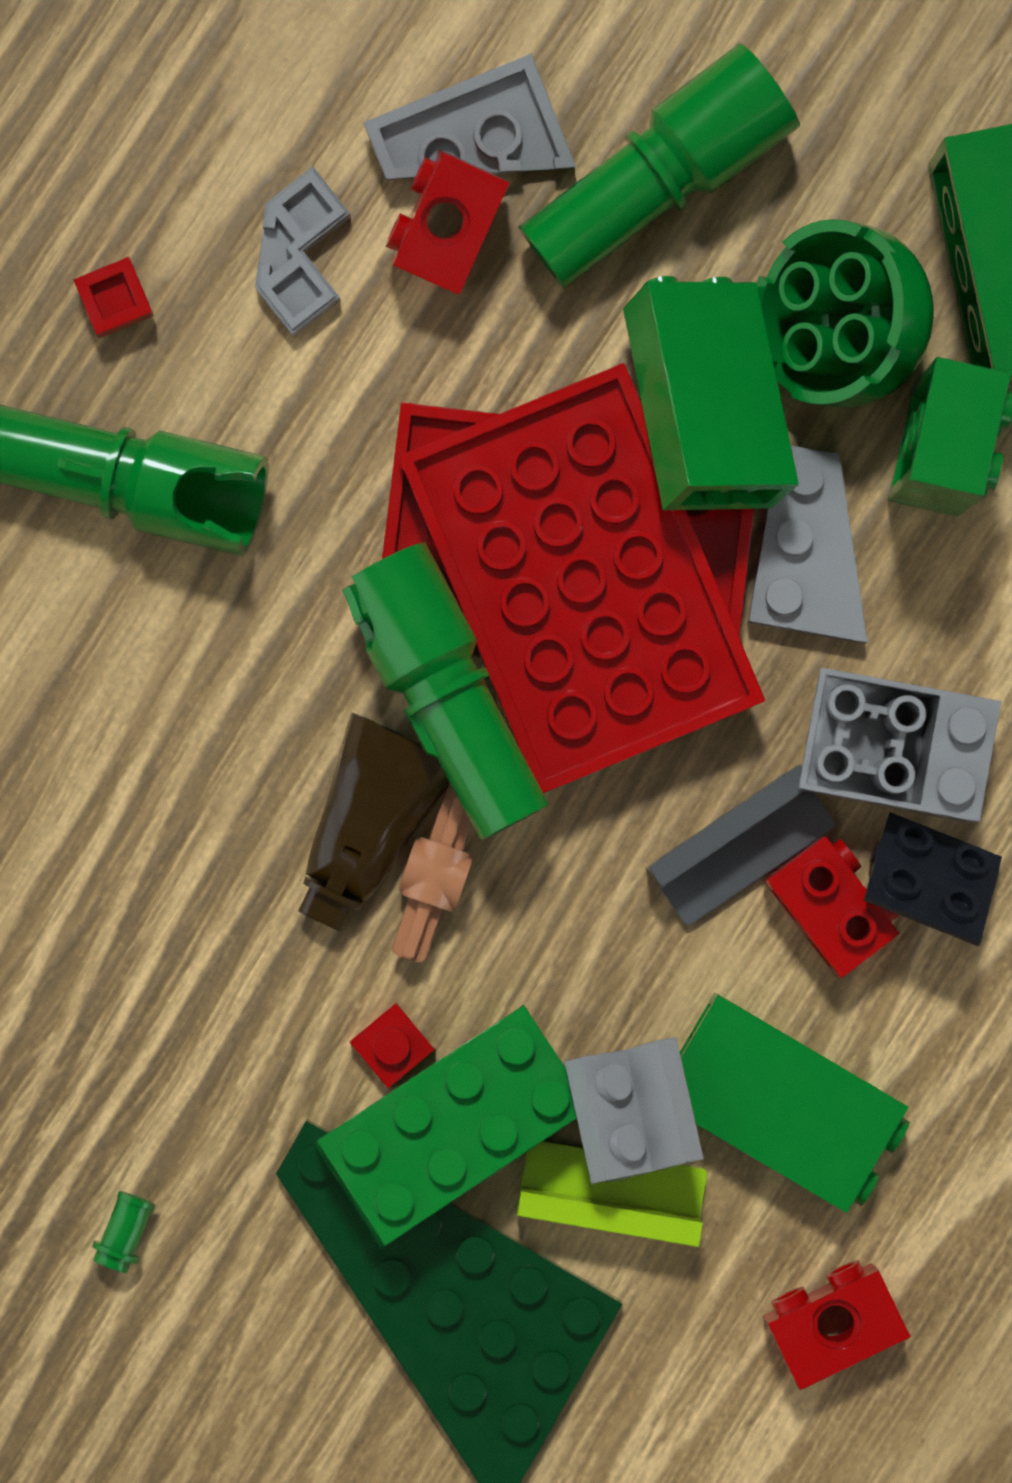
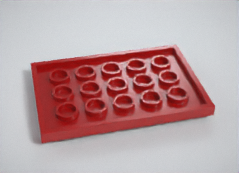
[398,363,766,794]

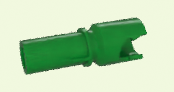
[518,43,800,289]
[0,404,269,557]
[342,542,549,841]

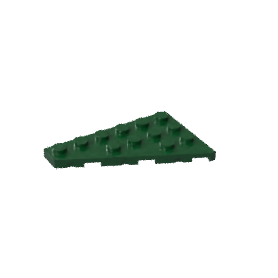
[276,1119,623,1483]

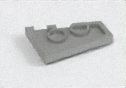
[363,54,576,180]
[747,446,868,644]

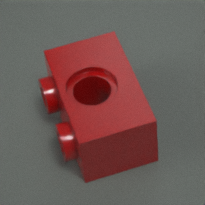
[385,149,509,295]
[763,1260,911,1391]

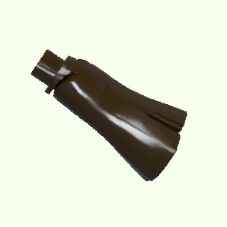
[298,713,450,932]

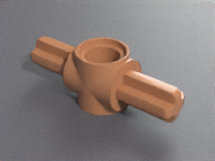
[392,786,474,963]

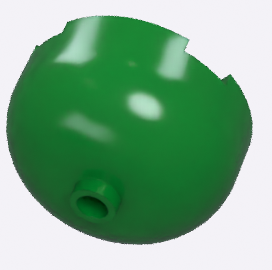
[757,219,934,407]

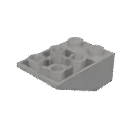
[798,667,1001,823]

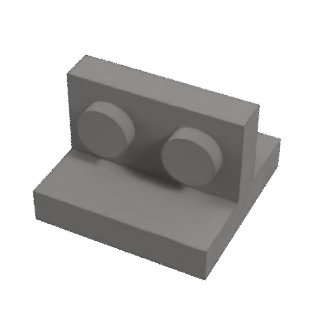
[565,1037,704,1184]

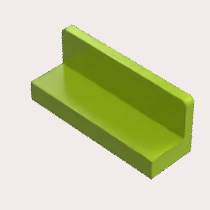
[517,1140,707,1247]

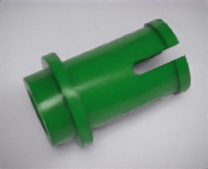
[92,1191,156,1273]

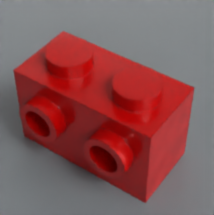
[763,836,900,978]

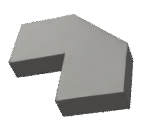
[255,167,351,337]

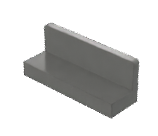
[646,764,835,925]

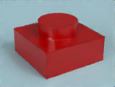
[73,256,155,339]
[350,1002,435,1089]

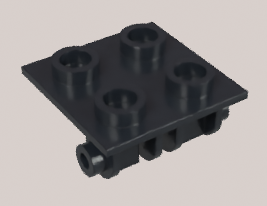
[863,812,1002,947]

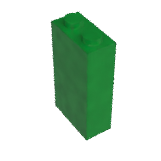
[623,276,799,510]
[679,992,910,1213]

